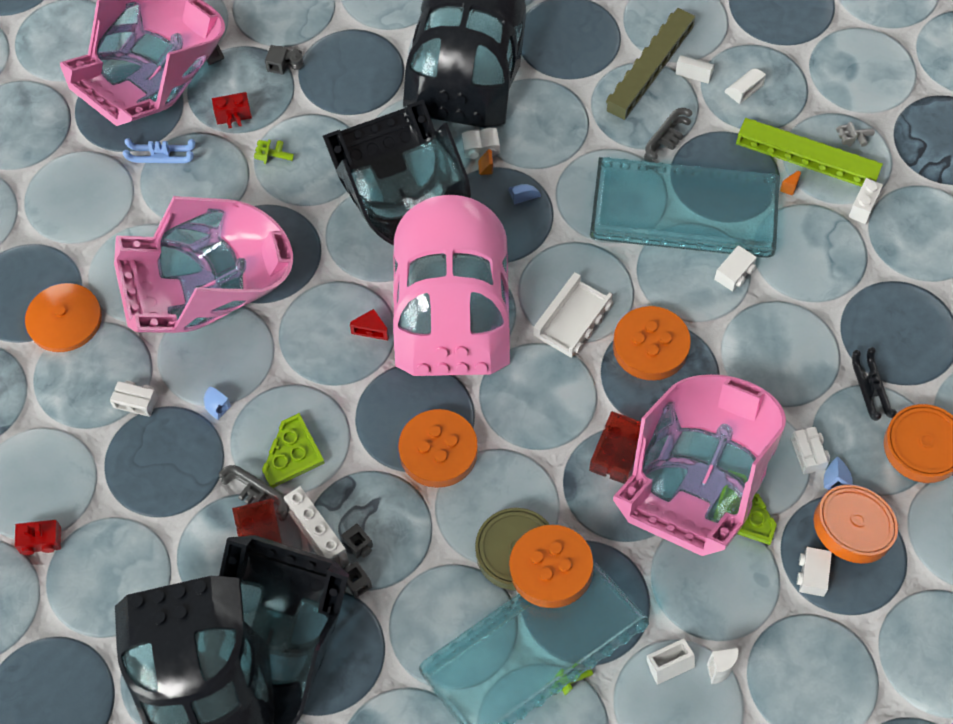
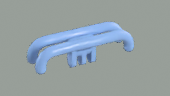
[123,138,195,164]

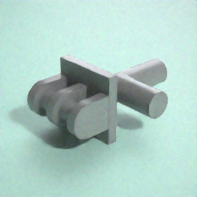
[836,122,875,147]

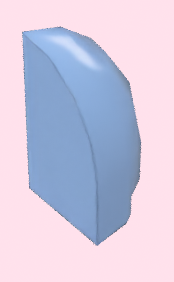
[508,184,541,205]
[204,386,231,420]
[824,456,853,490]

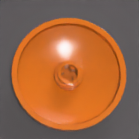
[25,283,102,352]

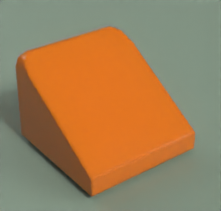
[478,149,493,175]
[780,171,801,195]

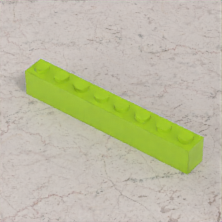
[736,118,883,187]

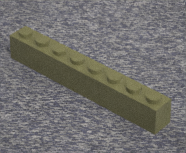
[606,8,695,120]

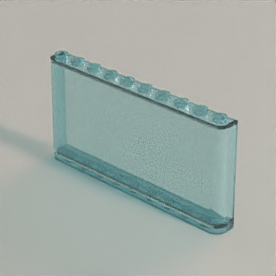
[590,157,780,258]
[419,559,649,724]

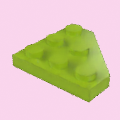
[262,413,325,488]
[713,470,777,545]

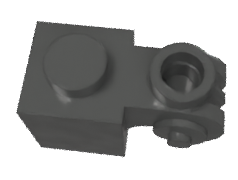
[265,45,304,75]

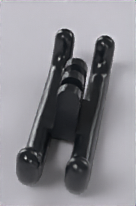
[852,347,897,421]

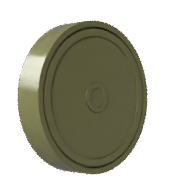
[475,508,550,591]

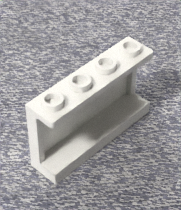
[533,272,614,358]
[284,486,349,568]

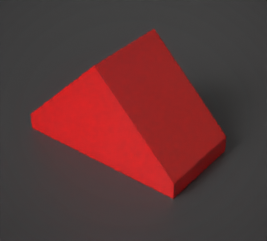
[350,309,389,341]

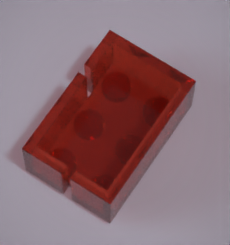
[589,411,641,484]
[232,498,283,544]

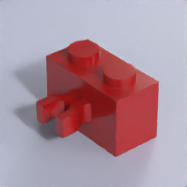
[212,92,252,128]
[15,520,61,555]

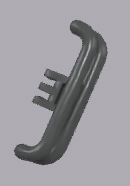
[644,108,693,168]
[219,465,289,521]

